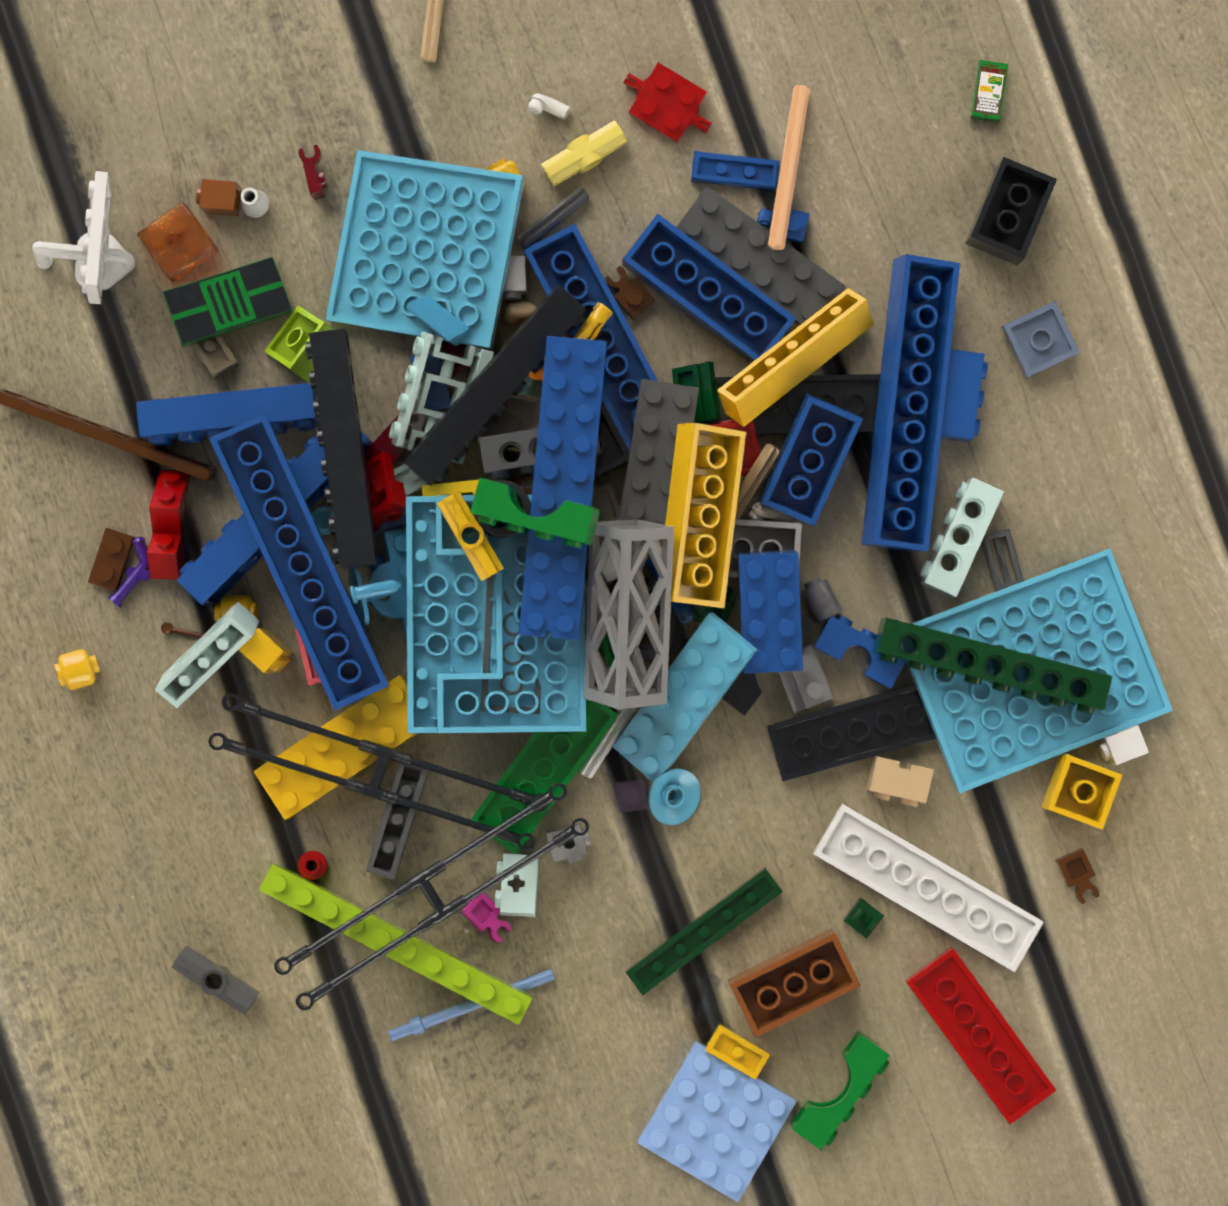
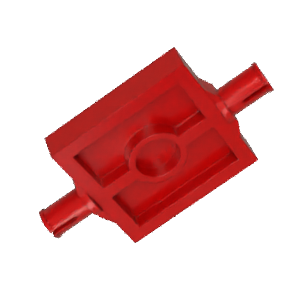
[623,62,712,143]

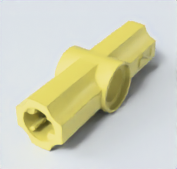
[541,120,627,187]

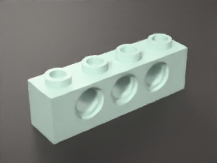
[920,477,1004,598]
[155,602,260,708]

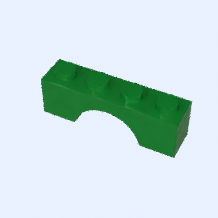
[470,478,601,549]
[790,1030,890,1150]

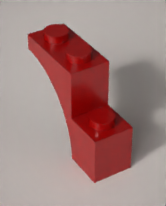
[147,470,190,580]

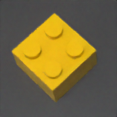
[1041,754,1122,830]

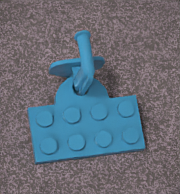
[348,528,407,645]

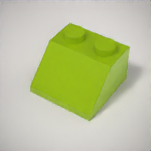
[264,306,334,383]

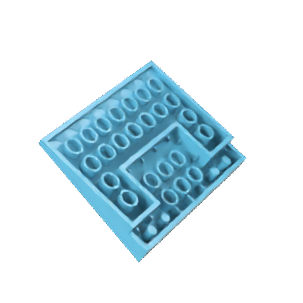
[406,495,586,733]

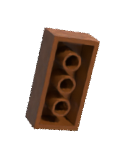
[728,929,861,1038]

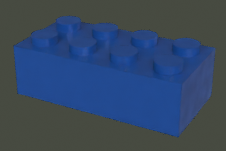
[759,393,863,526]
[737,550,803,674]

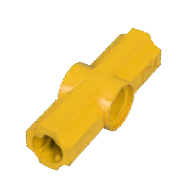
[437,491,504,582]

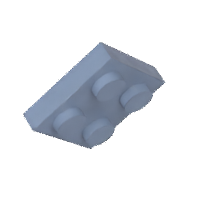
[1001,301,1080,378]

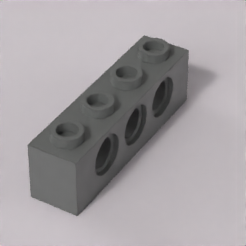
[479,428,601,479]
[366,763,429,880]

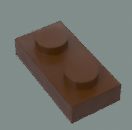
[88,528,136,591]

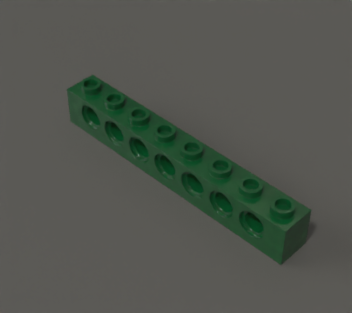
[872,617,1112,714]

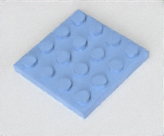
[637,1041,797,1202]

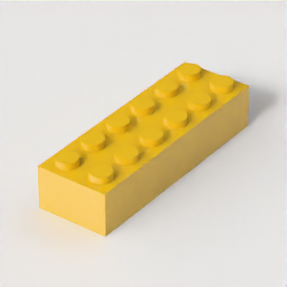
[658,423,746,608]
[253,675,418,820]

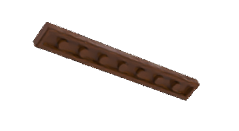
[0,389,217,481]

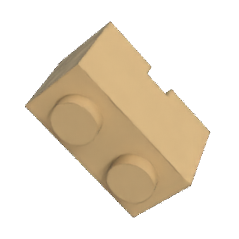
[866,756,934,807]

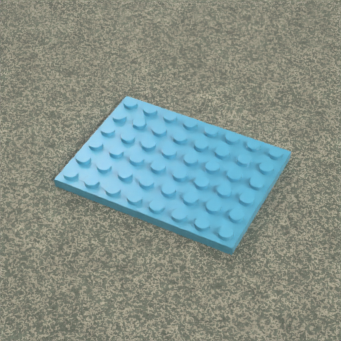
[900,549,1173,793]

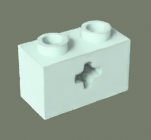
[495,854,539,917]

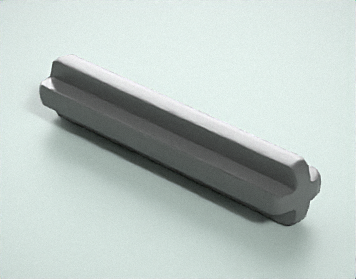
[516,187,589,250]

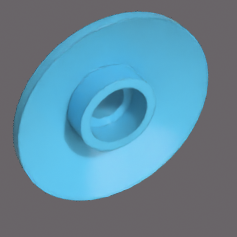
[648,768,700,825]

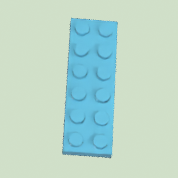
[613,612,757,783]

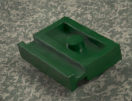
[672,361,721,423]

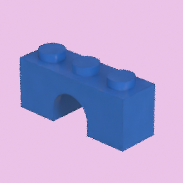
[813,614,906,689]

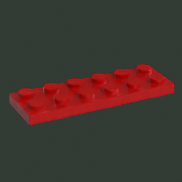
[905,947,1057,1125]

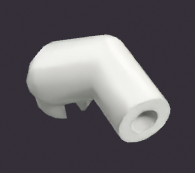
[528,93,570,120]

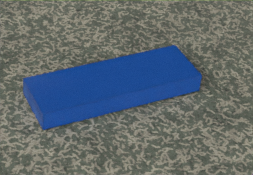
[691,151,779,191]

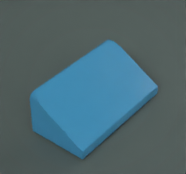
[406,295,469,346]

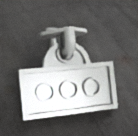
[32,171,136,304]

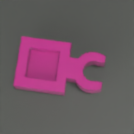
[460,893,512,943]

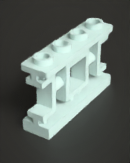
[389,331,494,464]

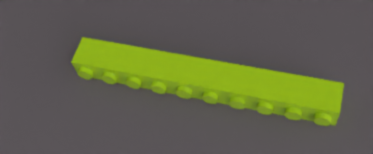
[259,864,534,1025]

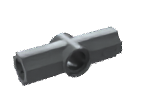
[172,945,260,1015]

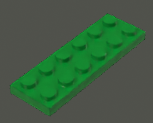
[470,699,619,854]

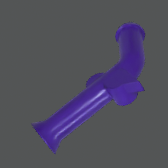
[107,537,150,608]

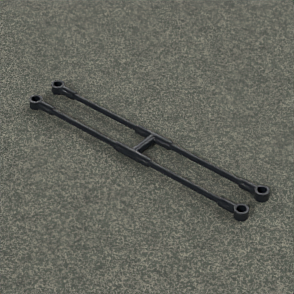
[208,693,547,851]
[274,783,589,1010]

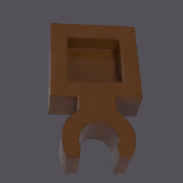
[605,266,655,320]
[1055,848,1099,904]

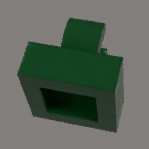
[843,897,884,939]

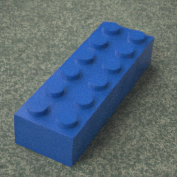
[622,213,796,363]
[136,383,321,447]

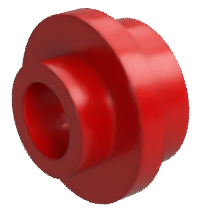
[298,850,327,880]

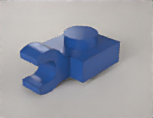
[757,209,810,243]

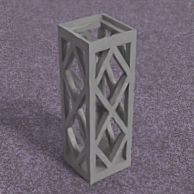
[584,519,674,710]

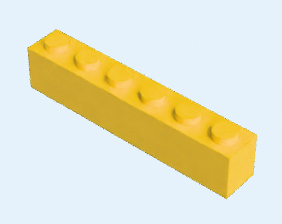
[717,288,874,427]

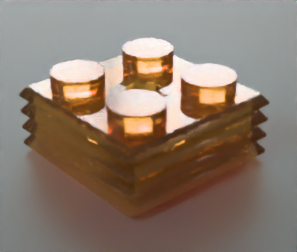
[137,202,218,282]

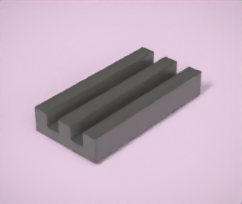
[982,528,1024,592]

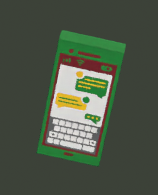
[970,60,1008,123]

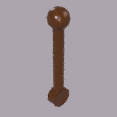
[161,623,204,639]

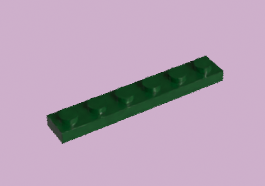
[625,868,783,996]

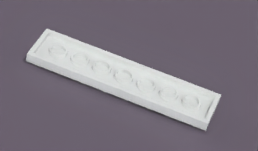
[813,803,1044,972]

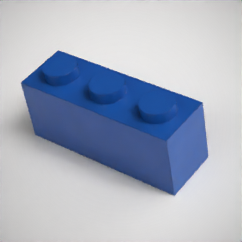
[941,349,988,443]

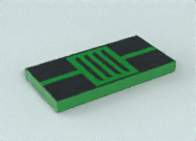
[162,257,292,348]

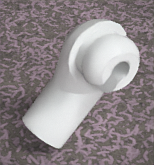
[749,502,794,523]

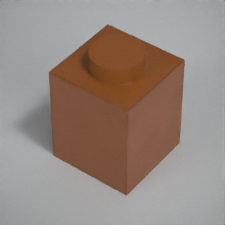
[196,179,241,216]

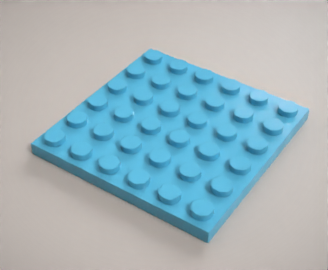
[326,150,525,349]

